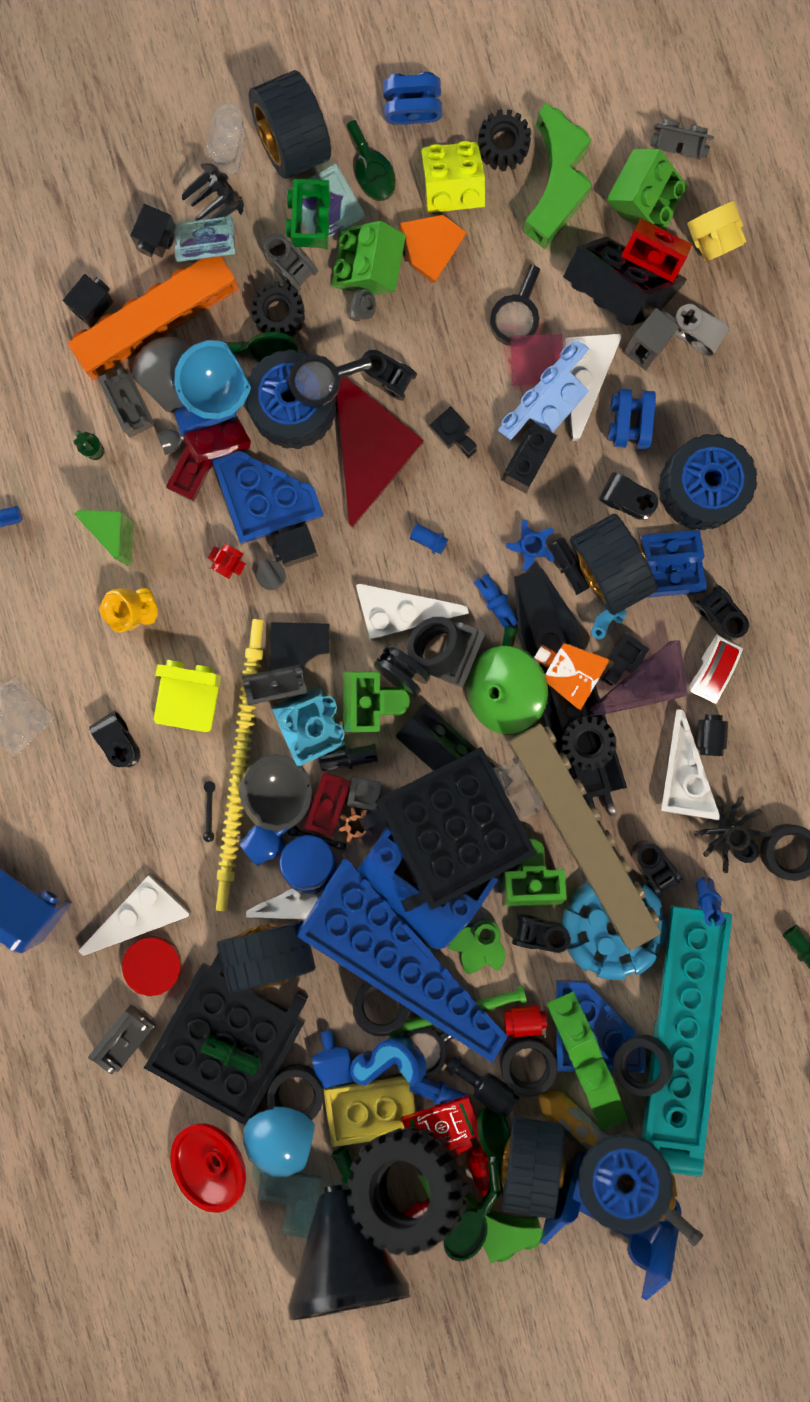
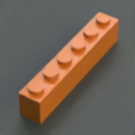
[67,256,239,380]

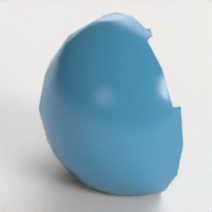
[174,340,251,419]
[243,1107,315,1177]

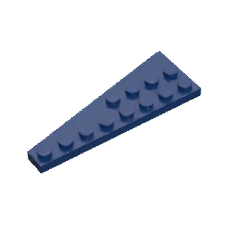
[296,859,508,1063]

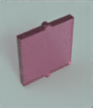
[508,334,562,386]

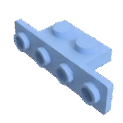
[498,341,589,440]

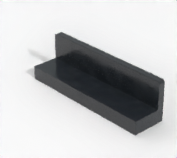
[396,703,512,791]

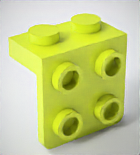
[421,141,485,213]
[154,660,221,732]

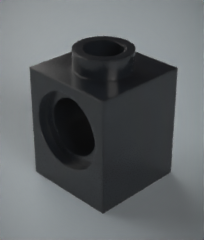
[62,274,114,328]

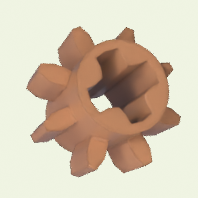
[339,807,373,844]

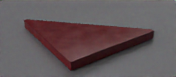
[337,377,424,528]

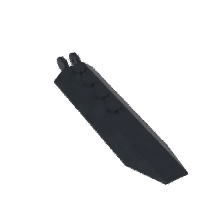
[514,568,627,816]

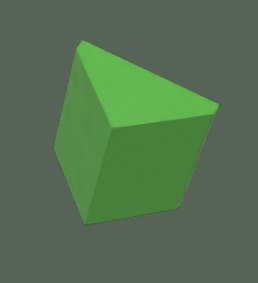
[74,510,134,566]

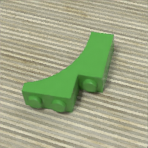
[523,103,592,250]
[546,992,628,1131]
[419,1170,543,1263]

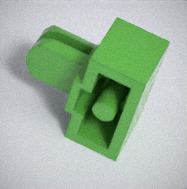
[343,672,410,732]
[501,839,567,906]

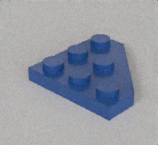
[212,451,324,545]
[556,980,646,1072]

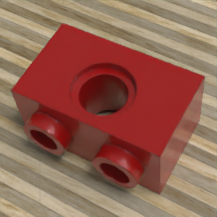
[621,218,693,283]

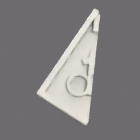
[564,334,621,441]
[356,584,469,640]
[661,709,720,820]
[78,874,192,956]
[246,889,323,919]

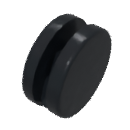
[373,645,431,697]

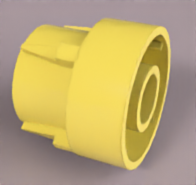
[687,201,747,261]

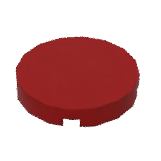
[122,936,182,996]

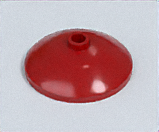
[170,1123,246,1213]

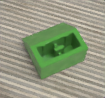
[607,149,688,230]
[331,221,406,295]

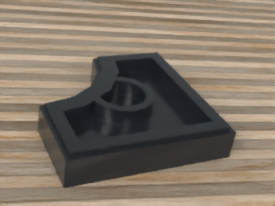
[270,622,330,671]

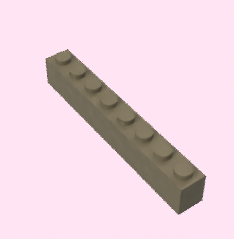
[507,723,662,952]

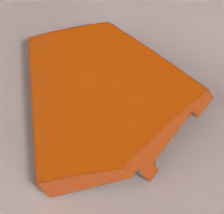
[399,215,466,283]

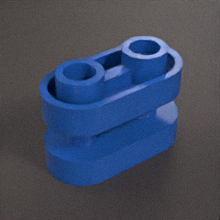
[383,72,443,125]
[608,388,656,450]

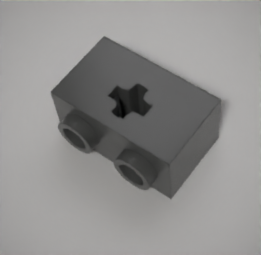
[624,308,680,371]

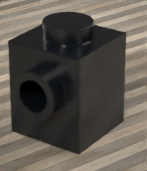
[130,204,176,258]
[271,525,318,567]

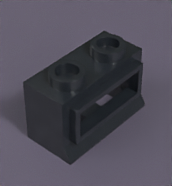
[501,424,557,493]

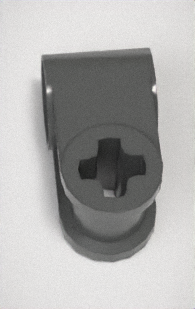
[264,234,318,292]

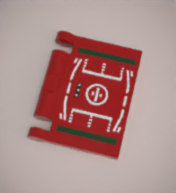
[401,1095,482,1154]

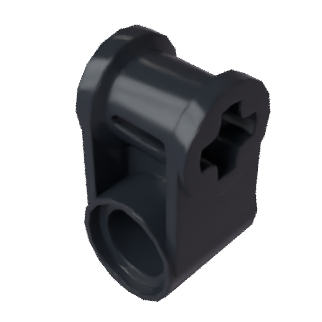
[361,350,417,401]
[599,472,658,520]
[694,585,749,641]
[89,711,141,767]
[631,840,684,898]
[512,914,571,953]

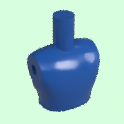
[239,825,290,866]
[312,1030,353,1089]

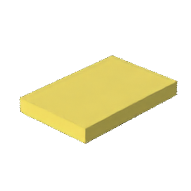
[324,1074,416,1147]

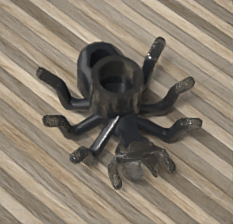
[694,796,774,873]

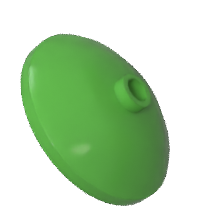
[466,646,548,734]

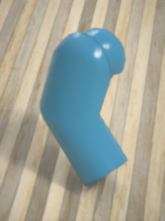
[591,609,627,639]

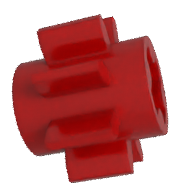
[208,543,246,579]

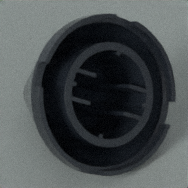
[288,1185,410,1320]

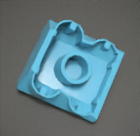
[272,688,346,766]

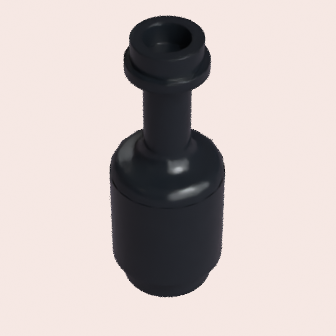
[444,1055,520,1117]

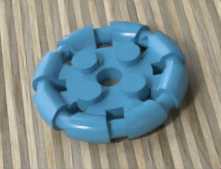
[562,876,668,980]

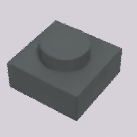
[347,776,382,811]

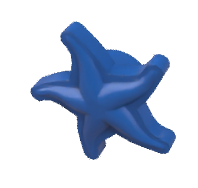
[505,520,555,571]

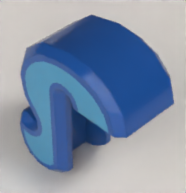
[350,1035,426,1087]

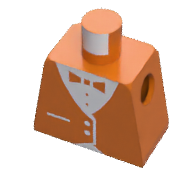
[535,643,610,710]

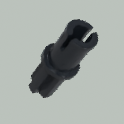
[550,538,590,595]
[319,743,378,771]

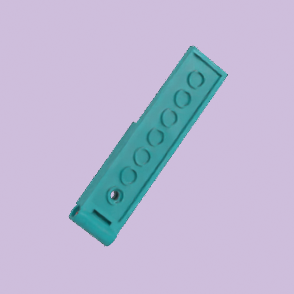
[641,905,733,1177]

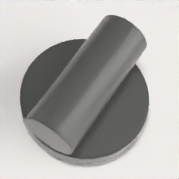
[349,289,376,321]
[256,559,286,590]

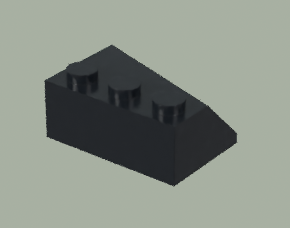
[563,236,687,326]

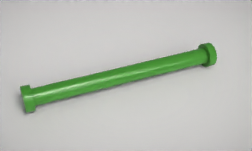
[386,986,527,1037]

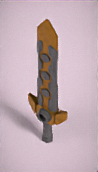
[538,1089,703,1246]

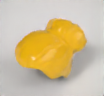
[100,588,158,632]

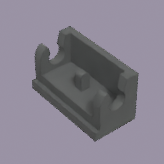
[98,368,156,438]
[433,622,486,688]
[242,664,307,705]
[88,1005,156,1074]

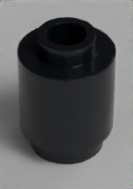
[697,714,729,756]

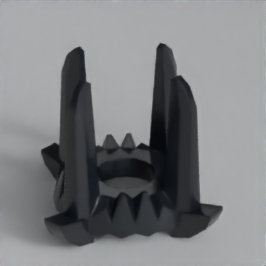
[182,163,244,227]

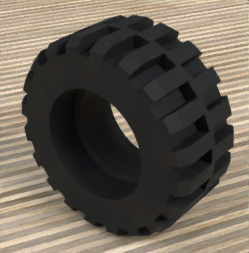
[347,1127,469,1256]

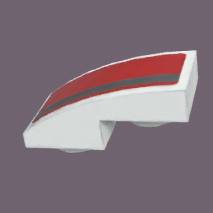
[688,634,743,704]

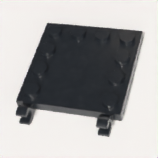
[359,747,537,912]
[144,952,308,1125]

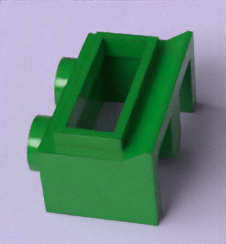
[286,179,331,250]

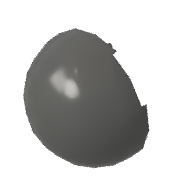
[132,335,192,412]
[239,754,312,831]

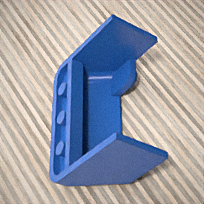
[357,827,498,949]
[0,868,72,953]
[540,1151,682,1301]

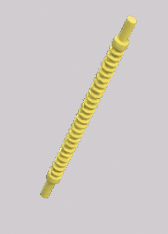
[216,619,264,911]

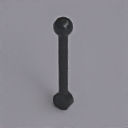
[203,781,216,843]
[287,825,347,851]

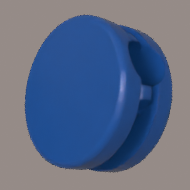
[280,835,337,894]

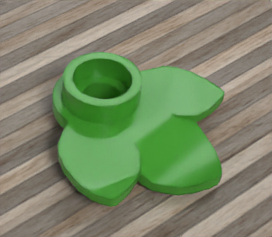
[447,919,505,974]

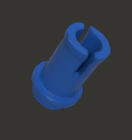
[409,523,449,555]

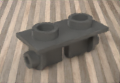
[650,119,714,160]

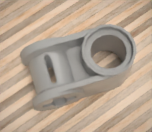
[673,304,729,356]

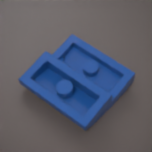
[641,530,707,598]

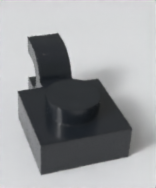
[429,406,477,459]
[602,633,650,687]

